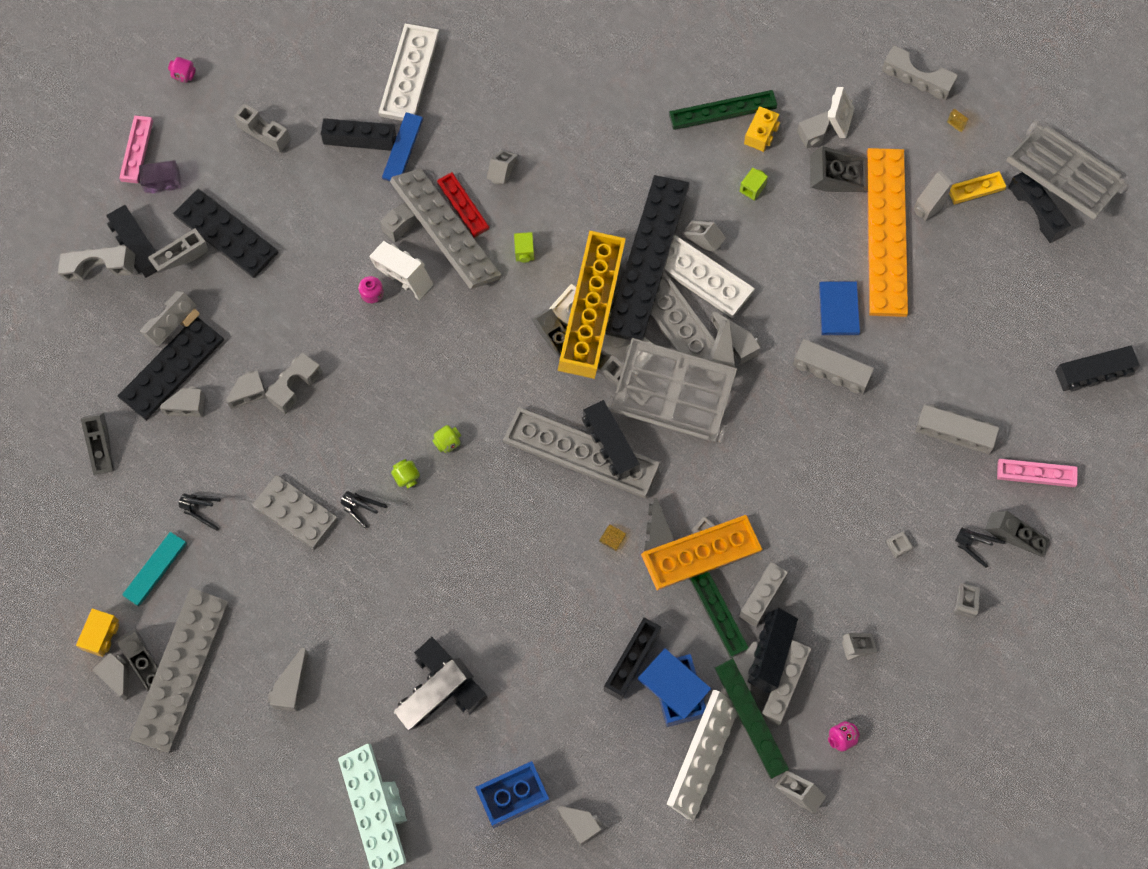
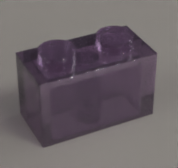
[139,160,181,193]

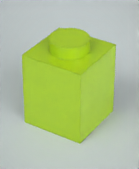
[739,167,768,201]
[514,232,534,263]

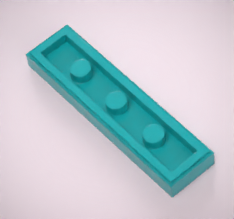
[122,532,187,607]

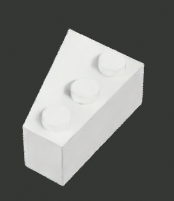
[369,241,434,300]

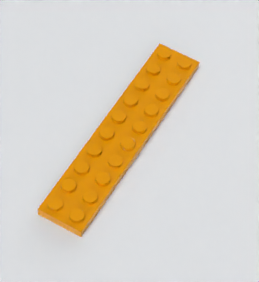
[867,148,908,317]

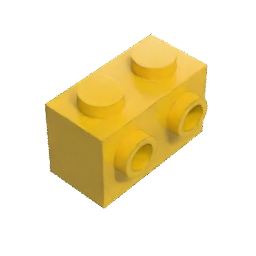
[744,106,780,152]
[76,608,119,657]

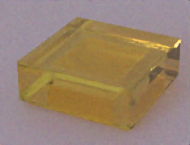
[947,109,968,132]
[599,524,626,551]

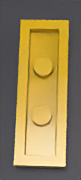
[949,171,1006,205]

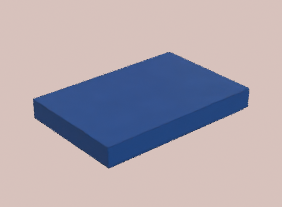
[819,282,860,335]
[638,648,711,720]

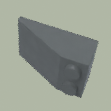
[810,146,868,192]

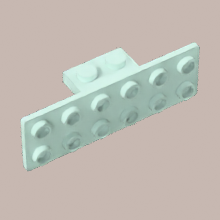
[338,744,407,869]

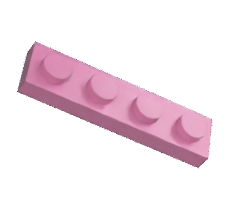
[119,116,153,183]
[997,459,1077,487]

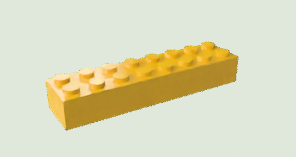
[558,230,626,379]

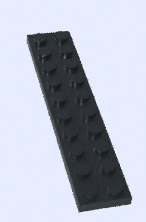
[606,175,689,341]

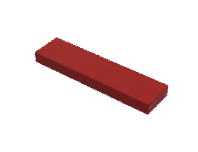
[437,172,489,238]

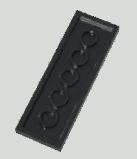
[173,188,279,278]
[118,317,224,420]

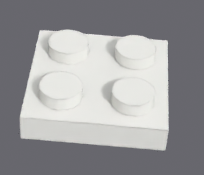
[828,87,855,138]

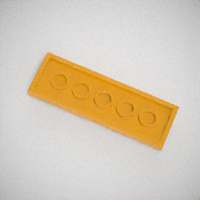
[641,515,762,590]

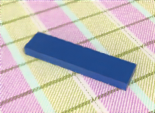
[382,112,423,181]

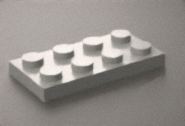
[252,475,338,549]

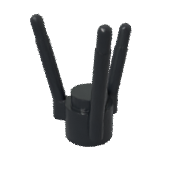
[340,491,387,529]
[179,493,221,531]
[955,527,1005,568]

